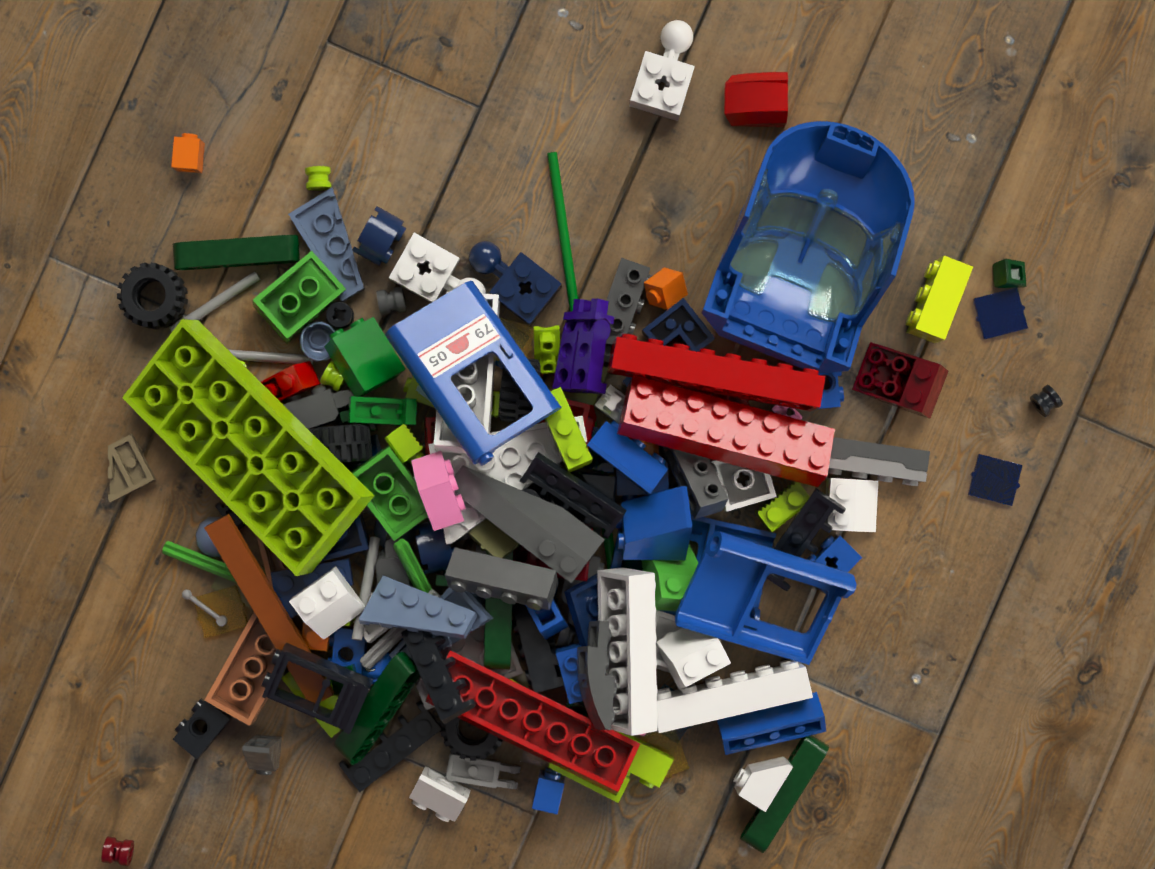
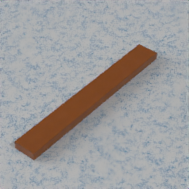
[204,514,335,703]

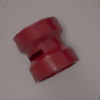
[101,836,134,866]

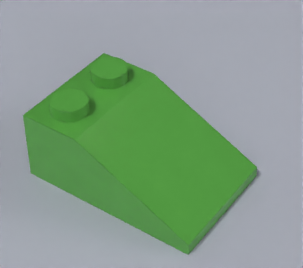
[252,251,346,344]
[351,445,428,541]
[641,545,698,611]

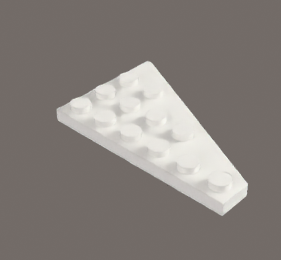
[428,416,587,545]

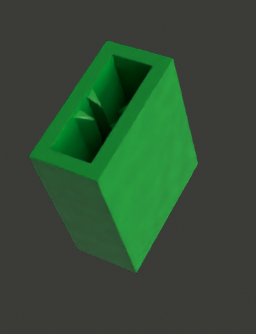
[324,317,406,397]

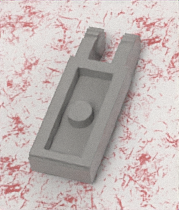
[445,753,521,789]

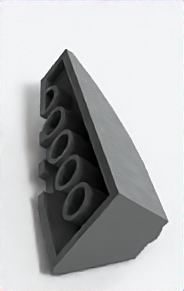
[455,466,605,583]

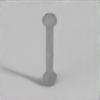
[182,589,228,626]

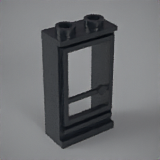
[261,643,373,734]

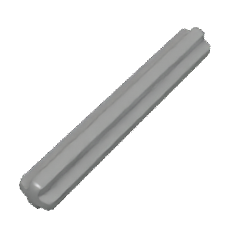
[360,589,441,670]

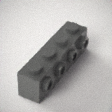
[604,258,653,364]
[659,445,729,519]
[445,548,558,610]

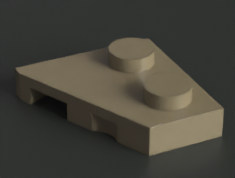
[108,434,156,503]

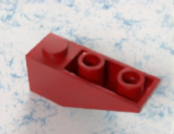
[261,361,320,403]

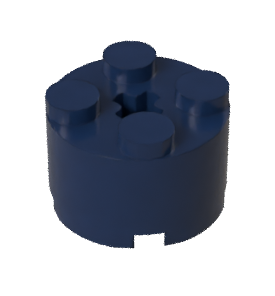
[352,206,406,266]
[413,521,456,575]

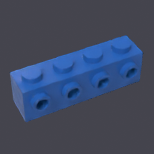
[717,692,826,755]

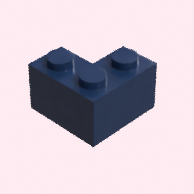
[642,298,715,352]

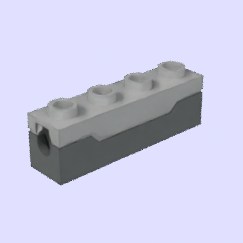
[828,437,930,486]

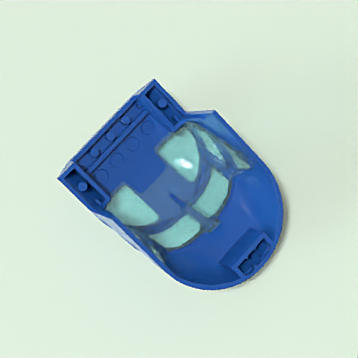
[702,121,915,374]

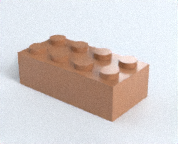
[204,612,303,726]

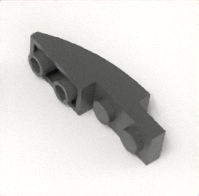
[577,620,617,730]

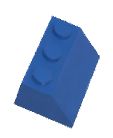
[587,420,668,494]

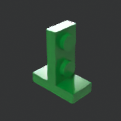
[348,396,417,426]

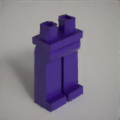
[553,298,615,394]

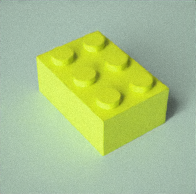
[905,256,973,343]

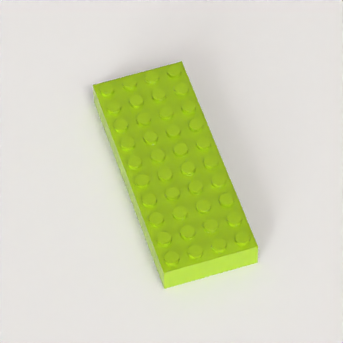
[122,319,374,576]

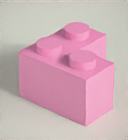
[411,451,466,531]

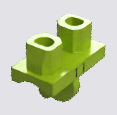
[534,325,560,373]

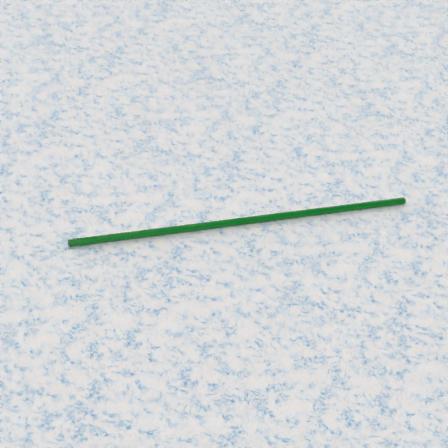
[547,152,614,569]

